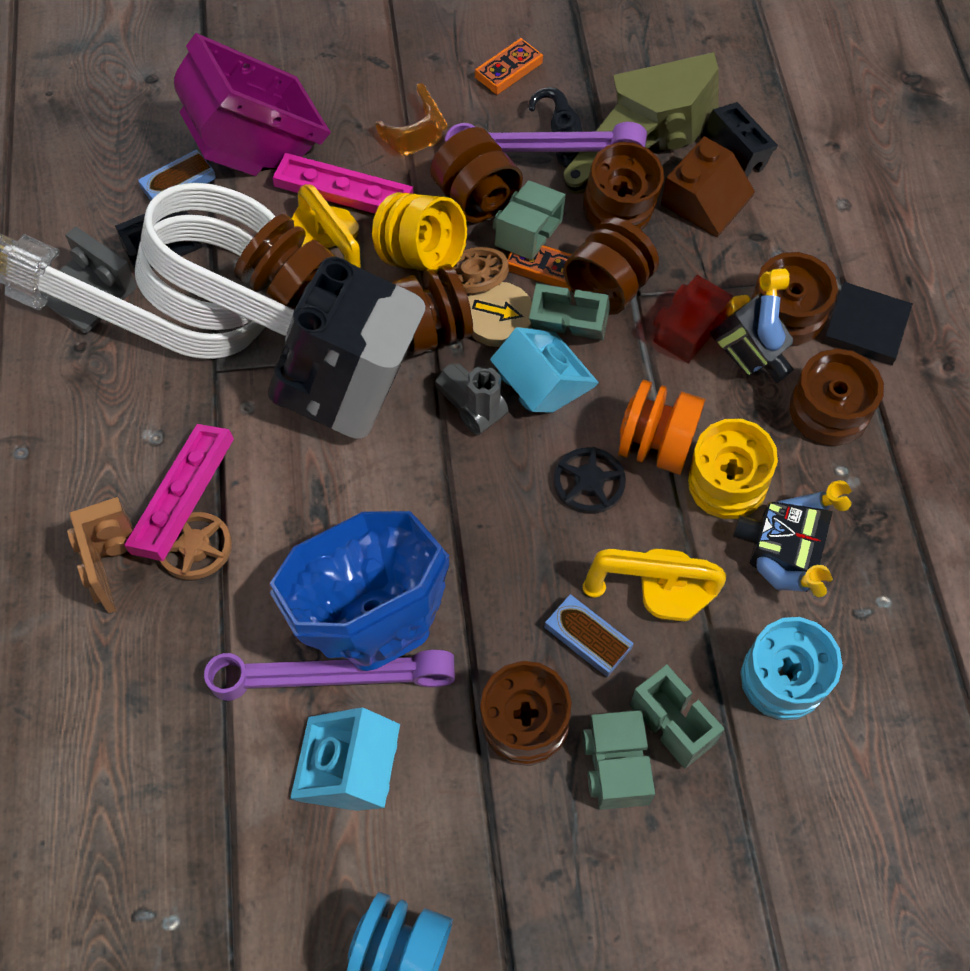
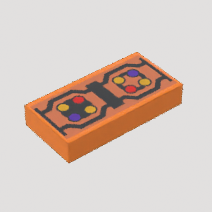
[475,38,543,95]
[507,245,572,292]

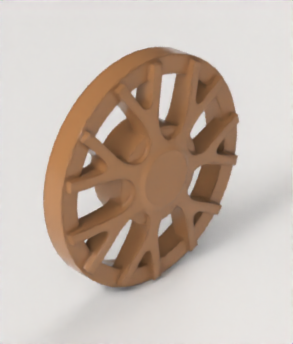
[453,247,509,294]

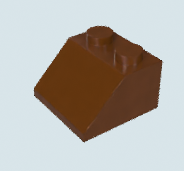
[661,136,755,238]

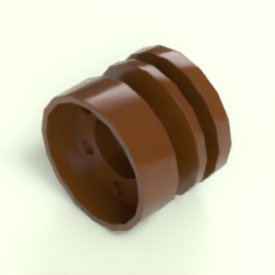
[583,142,664,230]
[234,214,336,310]
[563,217,660,315]
[391,264,473,356]
[480,661,572,766]

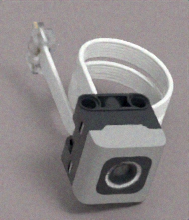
[0,183,426,439]

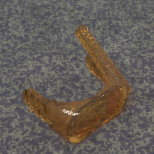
[375,83,448,156]

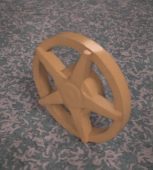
[160,512,232,580]

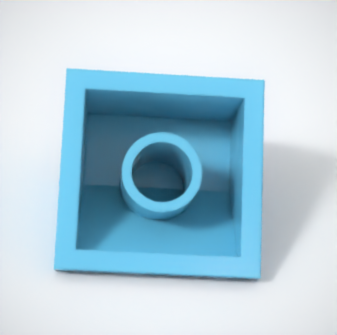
[490,327,599,413]
[290,707,400,811]

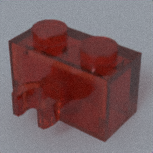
[653,275,733,364]

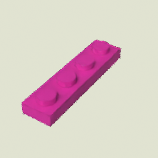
[273,153,413,214]
[124,424,234,561]

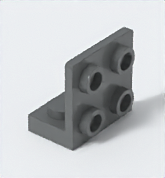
[35,226,137,333]

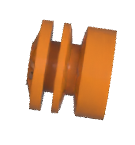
[618,379,706,475]

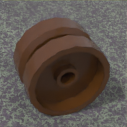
[751,252,838,345]
[789,349,884,446]

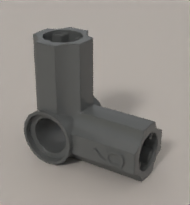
[435,363,509,435]

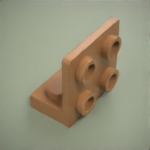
[67,497,134,614]

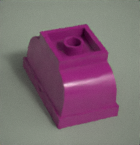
[174,33,331,176]

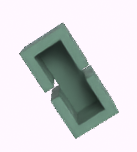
[493,180,566,260]
[529,283,610,340]
[629,664,725,769]
[582,710,655,810]

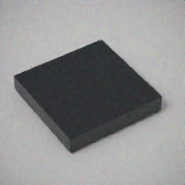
[823,282,913,366]

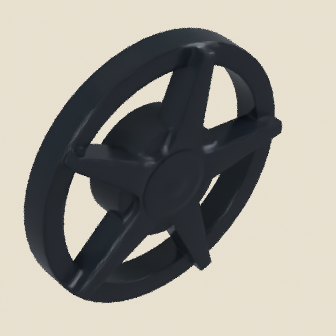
[554,447,626,514]

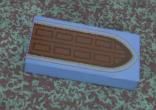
[138,149,216,201]
[544,594,634,678]

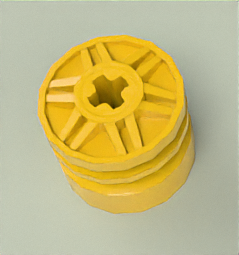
[372,192,468,273]
[688,419,778,519]

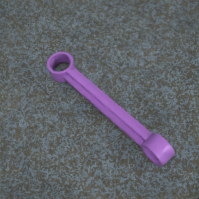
[445,122,647,152]
[204,650,455,701]

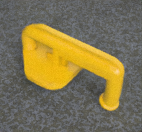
[291,184,360,268]
[582,549,726,621]

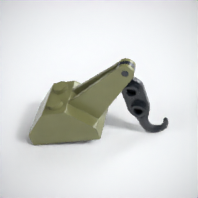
[529,52,719,193]

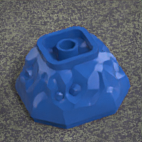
[270,511,449,671]

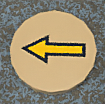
[468,282,532,347]

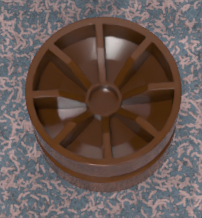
[430,127,523,223]

